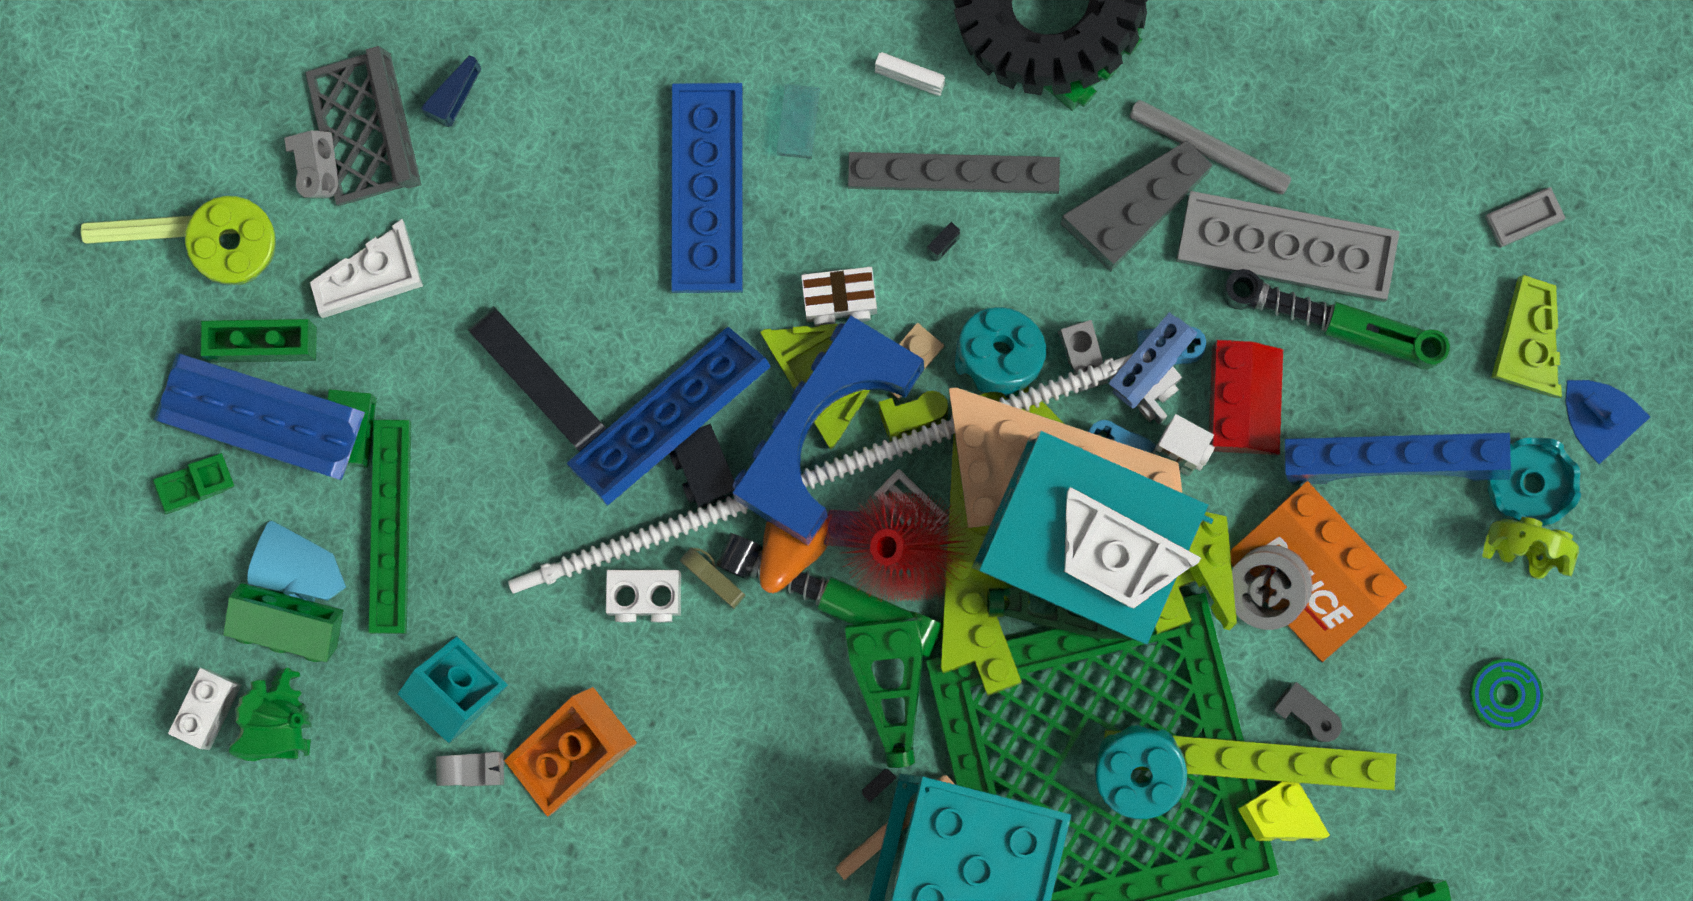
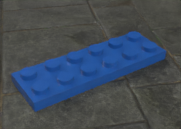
[672,83,743,293]
[567,327,771,506]

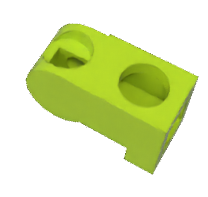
[879,391,948,442]

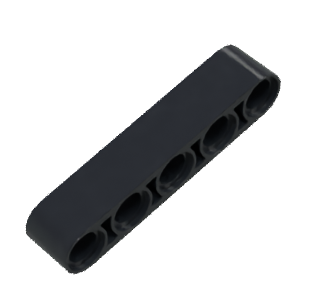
[467,306,607,452]

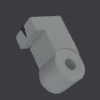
[284,130,338,198]
[1057,320,1108,392]
[436,752,504,787]

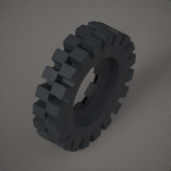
[953,0,1148,95]

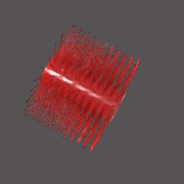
[841,492,970,602]

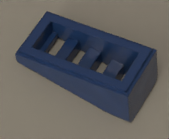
[421,55,481,127]

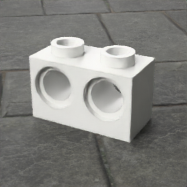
[606,570,681,622]
[168,668,241,750]

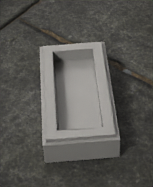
[1485,187,1566,248]

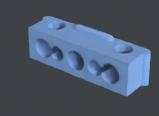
[1109,312,1197,409]

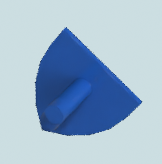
[1566,380,1650,464]

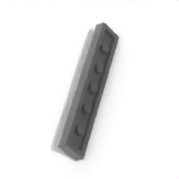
[848,152,1060,194]

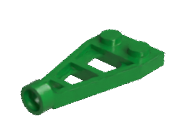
[845,617,923,768]

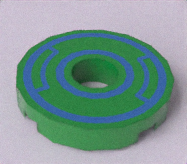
[1469,658,1544,731]

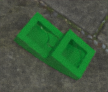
[153,453,234,515]

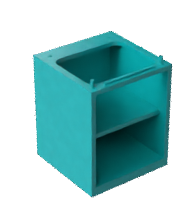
[972,431,1214,644]
[868,773,1071,901]

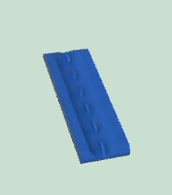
[154,353,365,480]

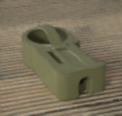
[679,547,746,609]

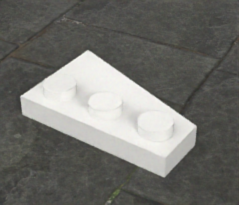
[310,219,423,318]

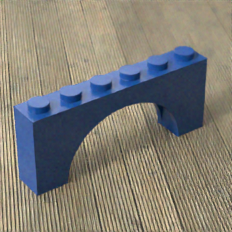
[732,316,925,546]
[1285,433,1511,485]

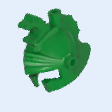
[229,667,312,761]

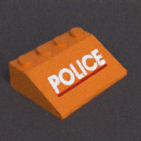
[1230,481,1407,662]

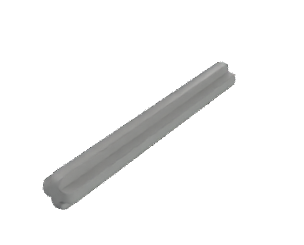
[1130,100,1291,194]

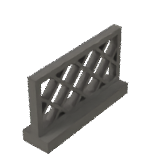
[305,46,422,206]

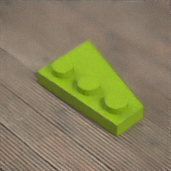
[1491,275,1562,398]

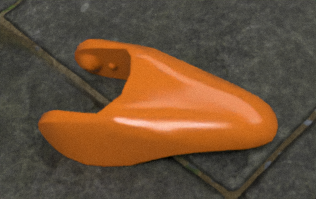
[759,513,834,593]

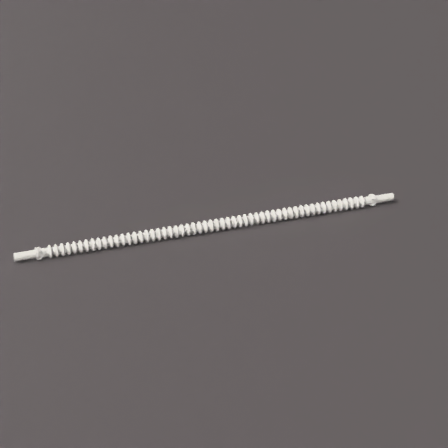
[508,351,1152,594]

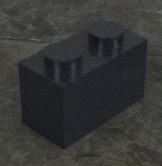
[669,423,735,508]

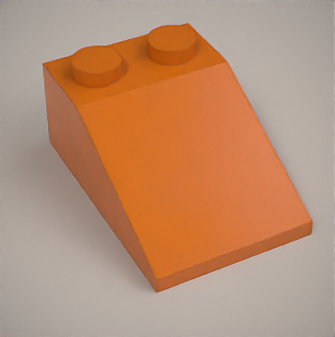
[504,687,637,817]

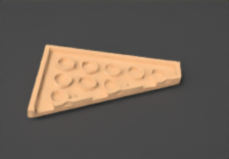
[949,388,1183,528]

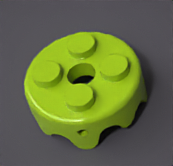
[185,196,276,285]
[1482,517,1579,579]

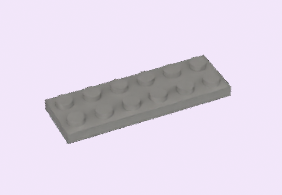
[1176,191,1400,302]

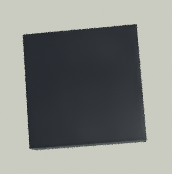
[926,222,960,262]
[861,768,896,802]

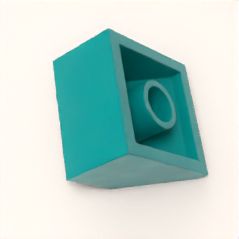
[398,636,508,743]

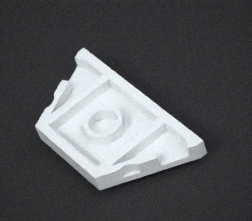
[1064,487,1201,609]

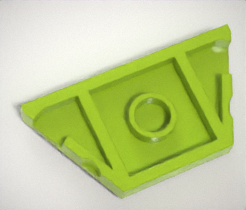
[760,324,871,450]

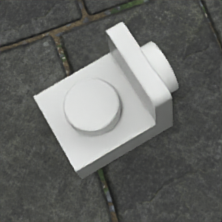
[1137,367,1182,424]

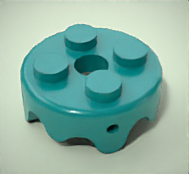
[955,307,1046,398]
[1487,438,1581,527]
[1094,725,1187,819]

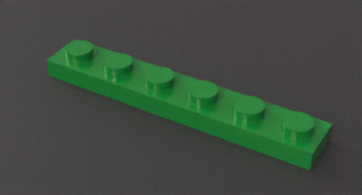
[369,420,411,634]

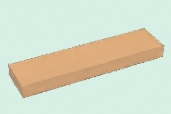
[836,775,955,880]

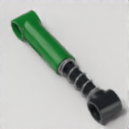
[1222,269,1450,370]
[716,533,943,658]

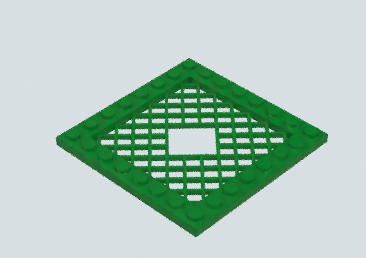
[926,592,1279,901]

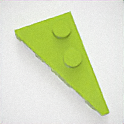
[1189,512,1237,630]

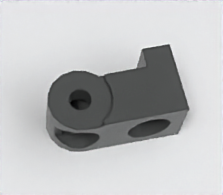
[1269,682,1342,742]

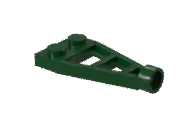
[987,586,1131,639]

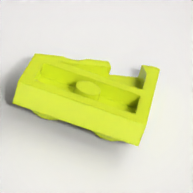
[1238,782,1330,841]

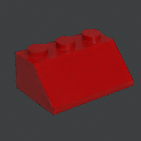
[1209,340,1283,455]

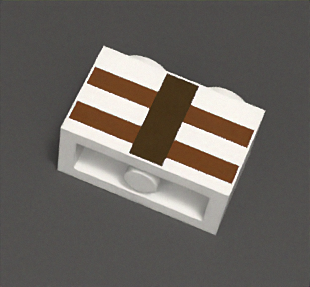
[801,267,877,327]
[1152,414,1215,476]

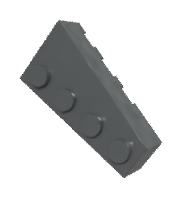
[1060,141,1212,272]

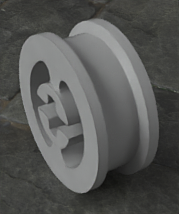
[1232,545,1312,630]

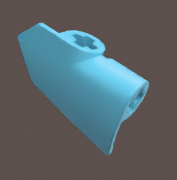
[247,521,346,602]

